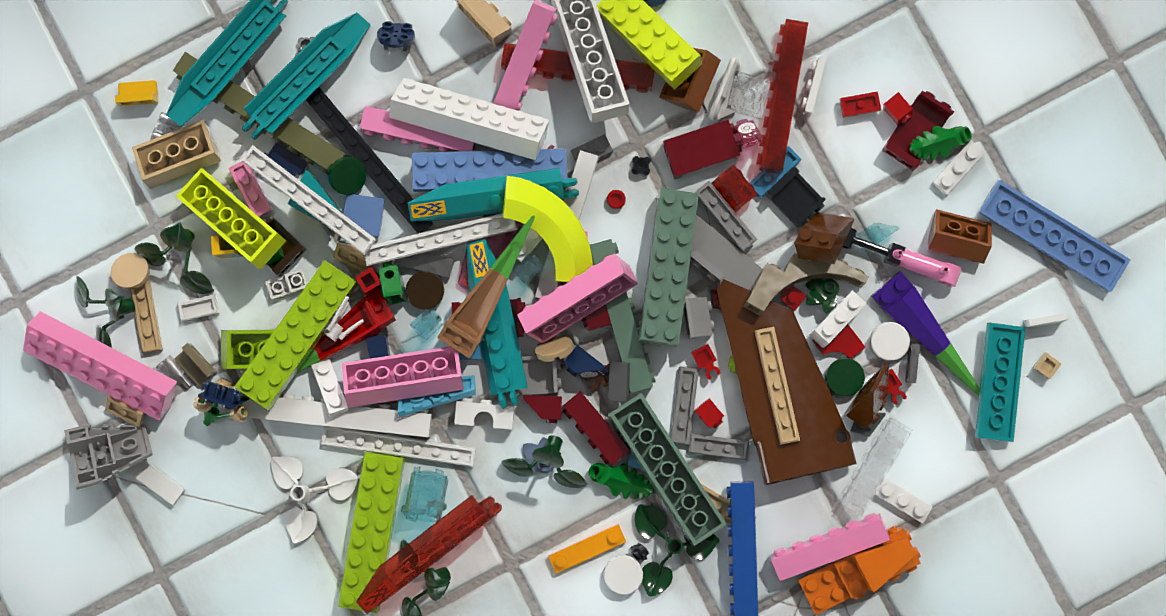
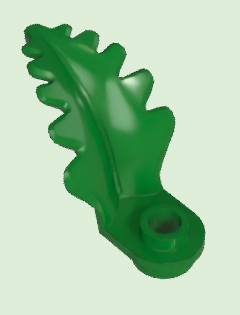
[909,126,972,160]
[589,463,654,499]

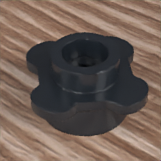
[631,156,651,176]
[630,543,649,561]

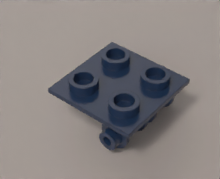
[198,381,249,409]

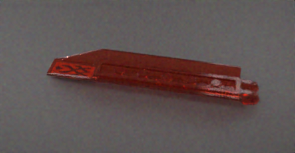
[356,495,502,614]

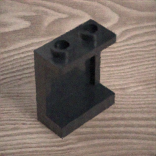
[765,166,826,227]

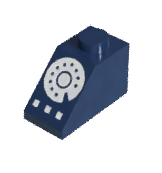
[563,345,609,379]

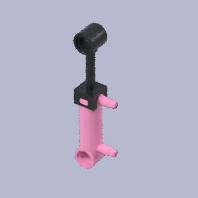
[842,228,962,287]

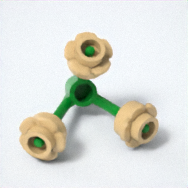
[193,378,248,426]

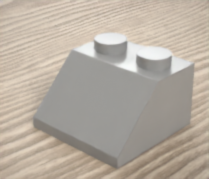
[684,297,715,339]

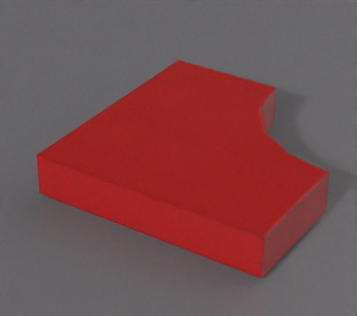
[811,324,866,359]

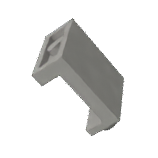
[516,356,562,395]

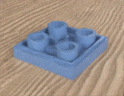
[344,194,385,237]

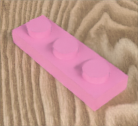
[228,161,273,217]

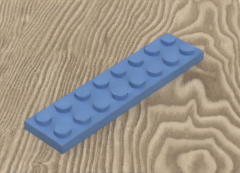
[412,149,567,192]
[978,180,1131,293]

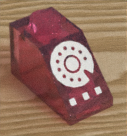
[734,119,762,149]

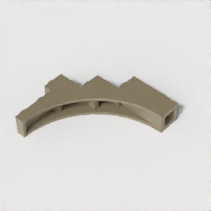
[743,253,869,316]

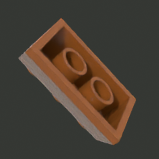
[659,48,721,112]
[928,209,992,264]

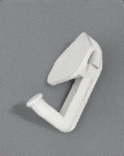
[704,57,742,121]

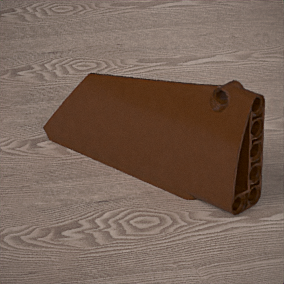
[716,279,857,485]

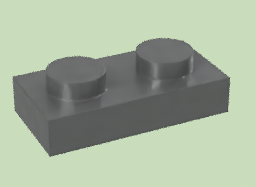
[571,134,613,162]

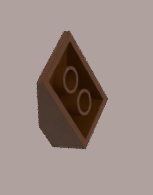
[794,212,854,264]
[846,363,889,428]

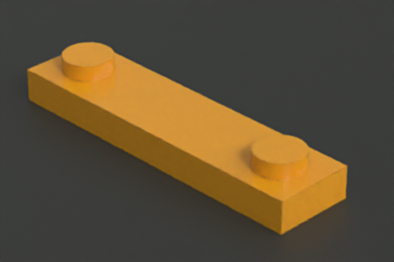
[548,524,626,574]

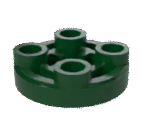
[328,156,366,195]
[825,358,865,396]

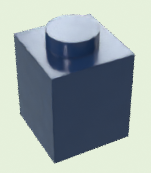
[366,335,391,359]

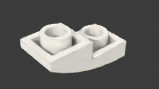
[265,269,308,300]

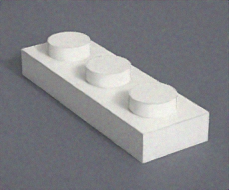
[801,56,827,116]
[932,140,985,195]
[311,359,349,417]
[872,477,933,523]

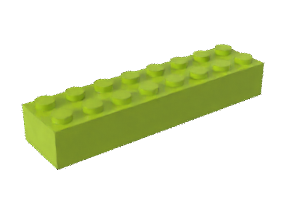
[234,260,358,411]
[338,452,406,613]

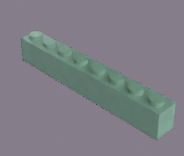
[590,239,656,393]

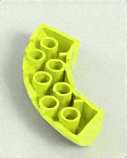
[503,176,593,282]

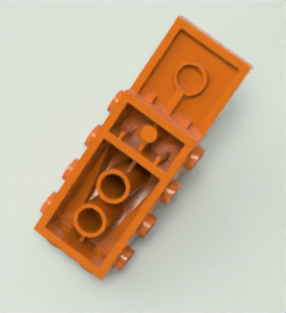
[797,526,921,615]

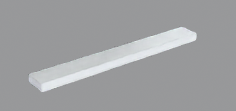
[241,145,376,255]
[535,150,599,299]
[364,213,517,267]
[321,426,476,467]

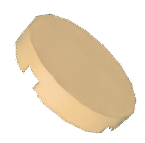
[111,253,150,290]
[535,336,573,362]

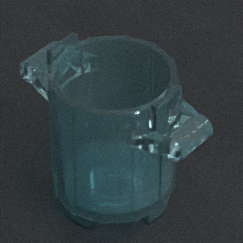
[401,466,448,522]

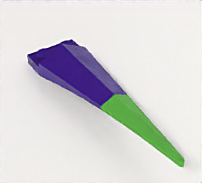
[870,271,980,396]

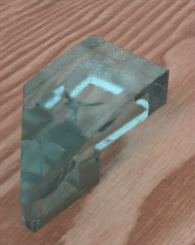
[857,223,900,250]

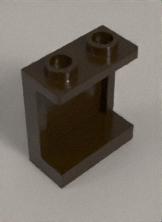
[263,216,307,277]

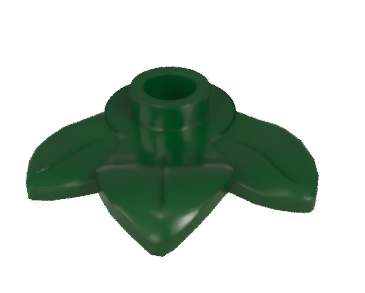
[805,279,840,314]

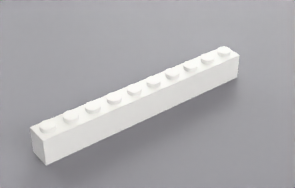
[241,393,433,437]

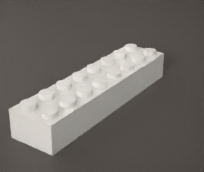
[551,0,630,124]
[389,78,549,160]

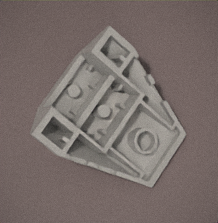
[64,425,153,490]

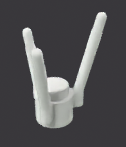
[324,296,364,342]

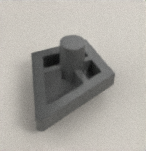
[851,413,886,437]

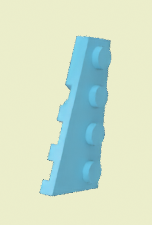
[398,375,476,417]

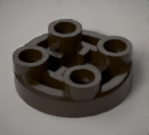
[406,271,445,310]

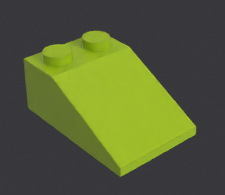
[221,330,274,369]

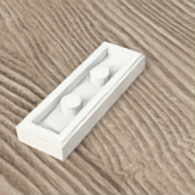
[127,460,186,505]

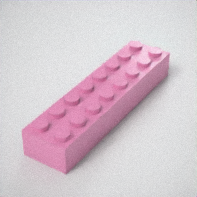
[23,311,177,421]

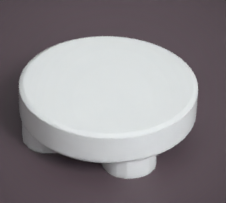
[870,322,910,361]
[604,555,643,595]

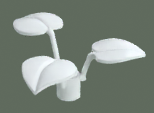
[271,456,359,543]

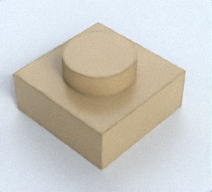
[1033,352,1061,379]

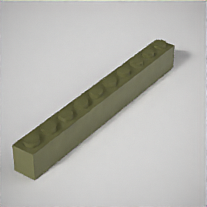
[173,52,347,175]

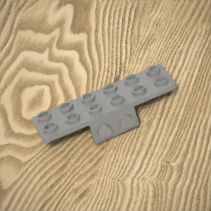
[690,215,763,291]

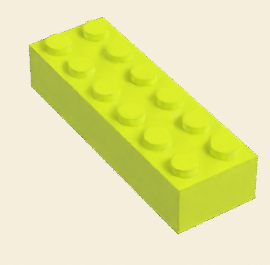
[597,0,703,90]
[176,167,286,270]

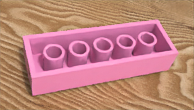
[517,254,638,343]
[342,347,464,408]

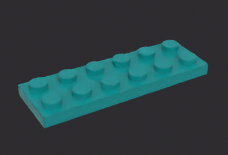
[975,322,1026,442]

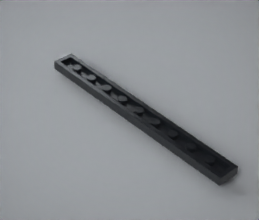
[306,87,434,234]

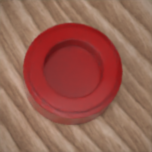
[607,190,626,209]

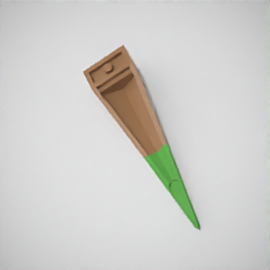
[437,215,535,359]

